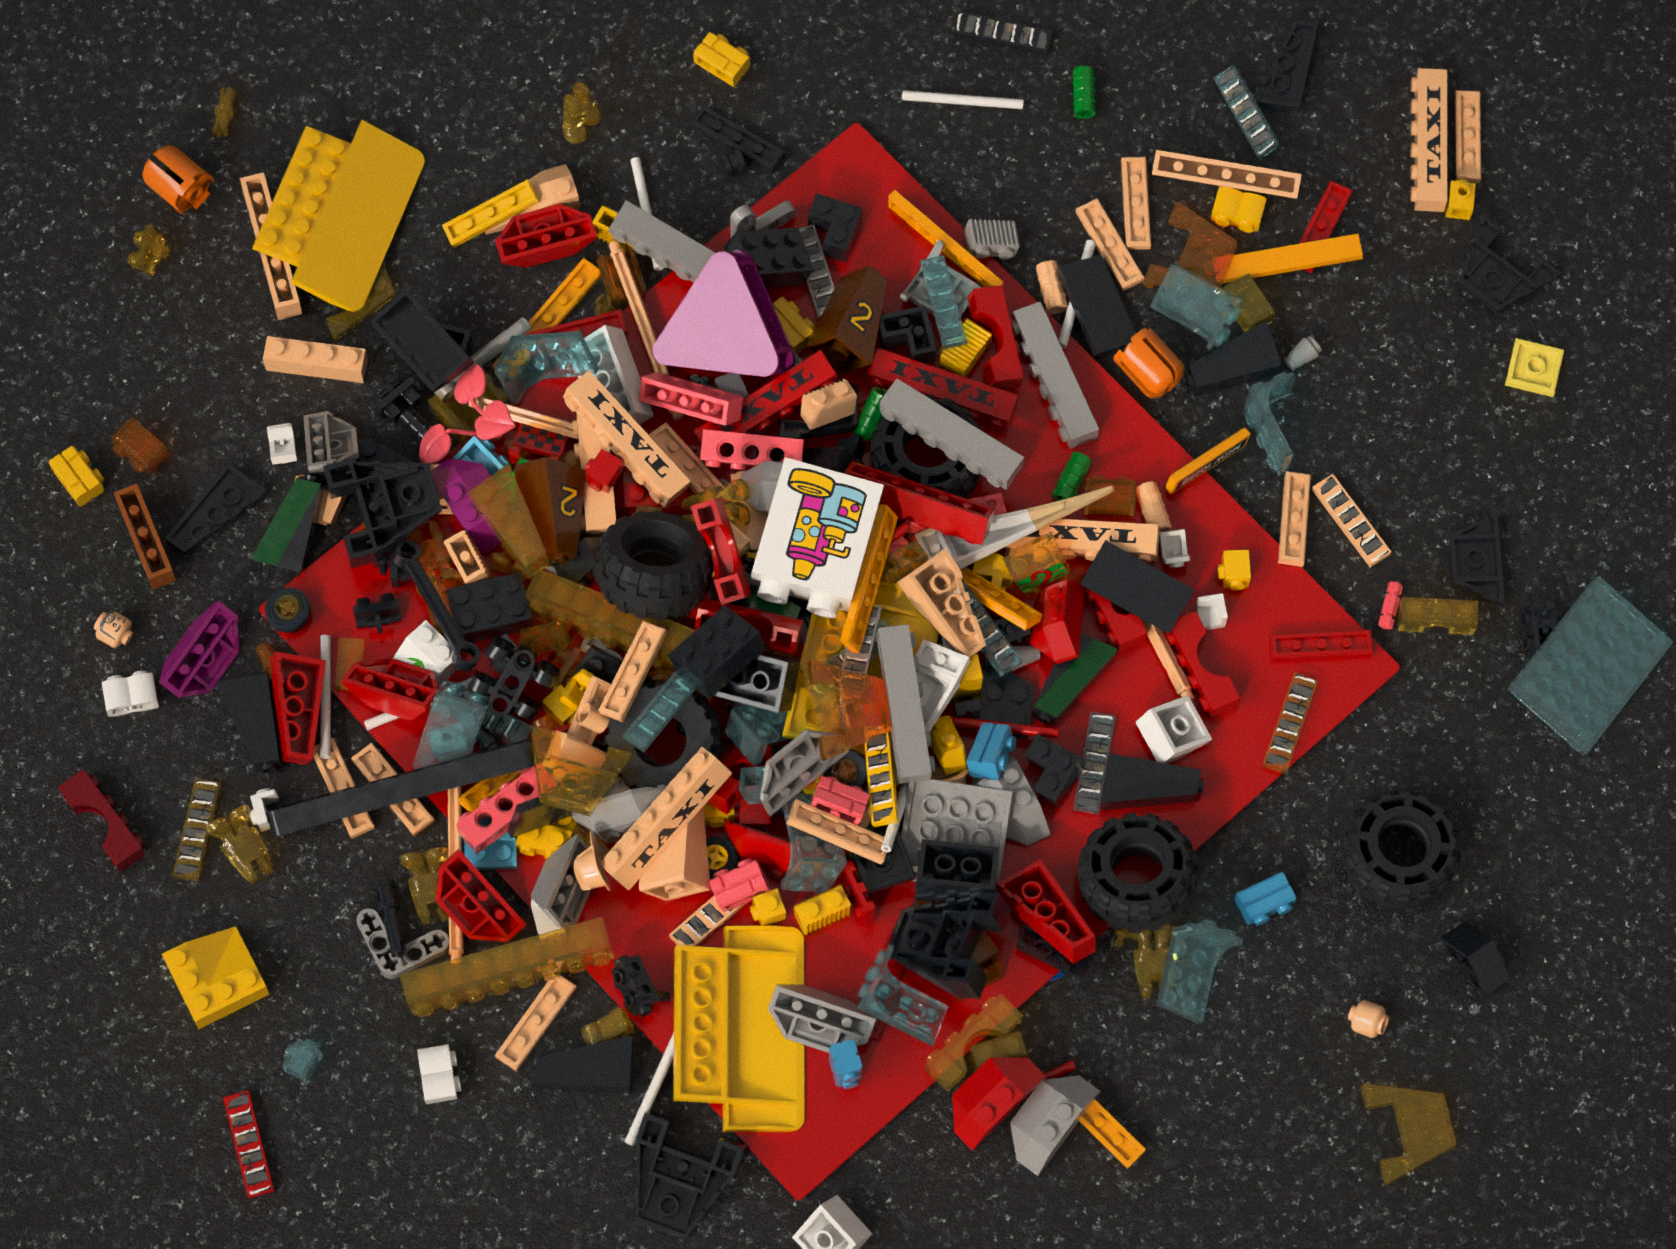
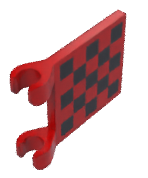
[508,417,572,464]

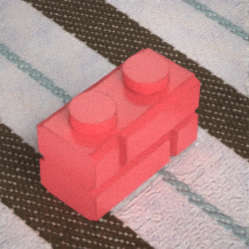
[810,775,870,825]
[709,859,771,912]

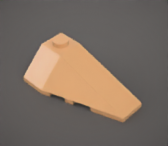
[485,164,580,235]
[897,548,986,658]

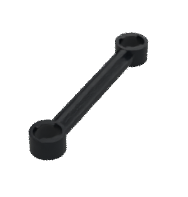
[393,540,480,671]

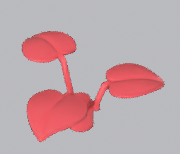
[419,364,516,465]

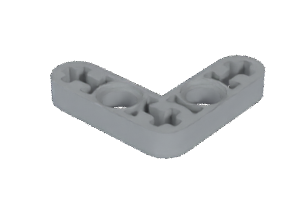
[730,201,797,237]
[356,908,449,979]

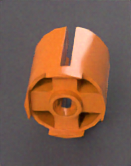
[142,145,214,215]
[1113,328,1185,398]

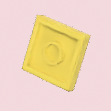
[1505,338,1564,397]

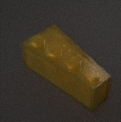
[468,464,550,578]

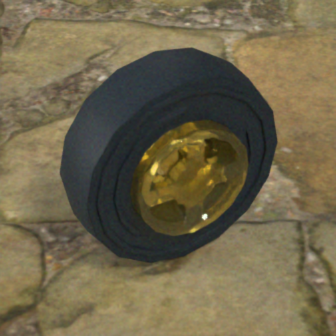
[265,587,311,633]

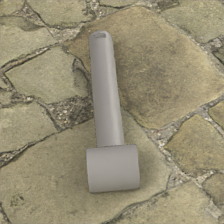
[434,317,532,403]

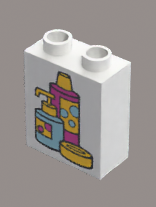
[750,457,884,618]

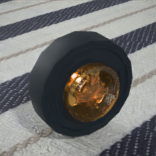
[823,748,868,788]

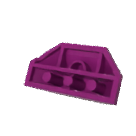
[431,458,511,555]
[159,601,239,698]

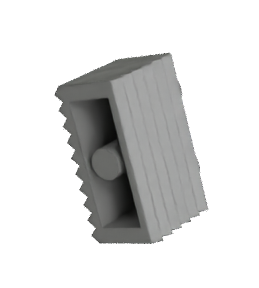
[963,219,1020,260]

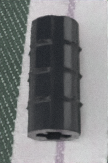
[398,407,432,444]

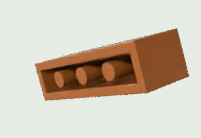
[114,484,176,590]

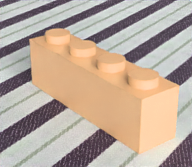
[263,336,368,383]

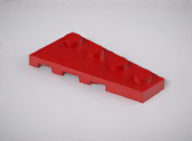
[821,839,876,926]

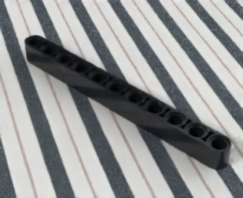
[265,738,539,837]

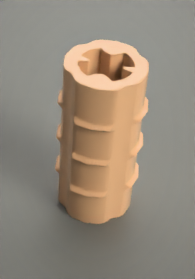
[1036,260,1068,314]
[1135,481,1172,532]

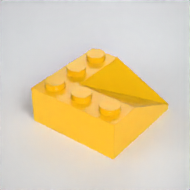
[162,926,270,1029]

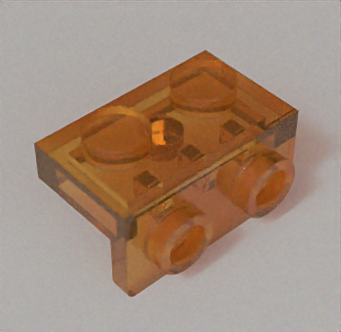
[596,249,646,303]

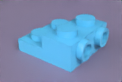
[452,436,513,487]
[464,809,517,870]

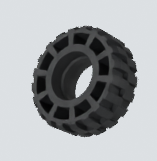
[604,682,723,789]

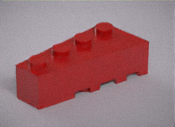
[270,652,326,765]
[996,859,1096,964]

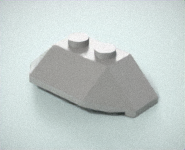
[303,411,359,479]
[738,461,783,514]
[760,729,849,816]
[971,753,1051,847]
[572,785,667,844]
[530,834,591,928]
[768,984,876,1053]
[1010,1076,1101,1176]

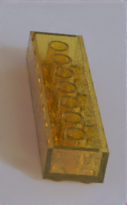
[525,568,694,675]
[400,917,615,1017]

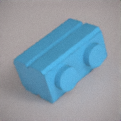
[966,722,1016,780]
[1234,872,1296,926]
[829,1039,862,1089]

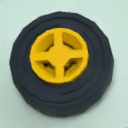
[706,836,738,879]

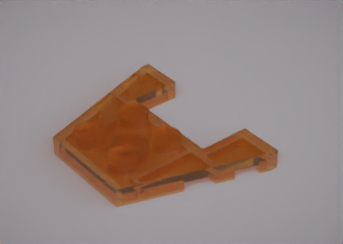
[1143,202,1238,288]
[807,660,892,761]

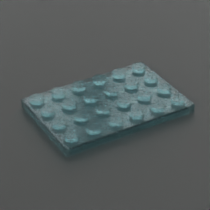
[1507,575,1673,756]

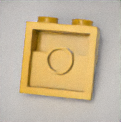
[516,816,578,859]

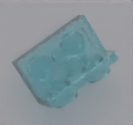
[724,705,780,765]

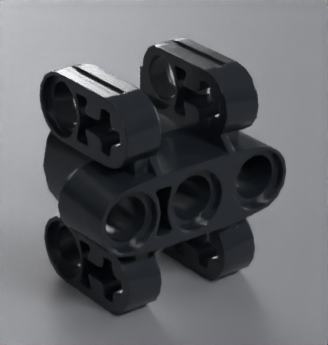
[468,636,560,721]

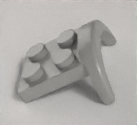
[900,240,981,326]

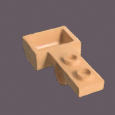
[541,676,611,783]

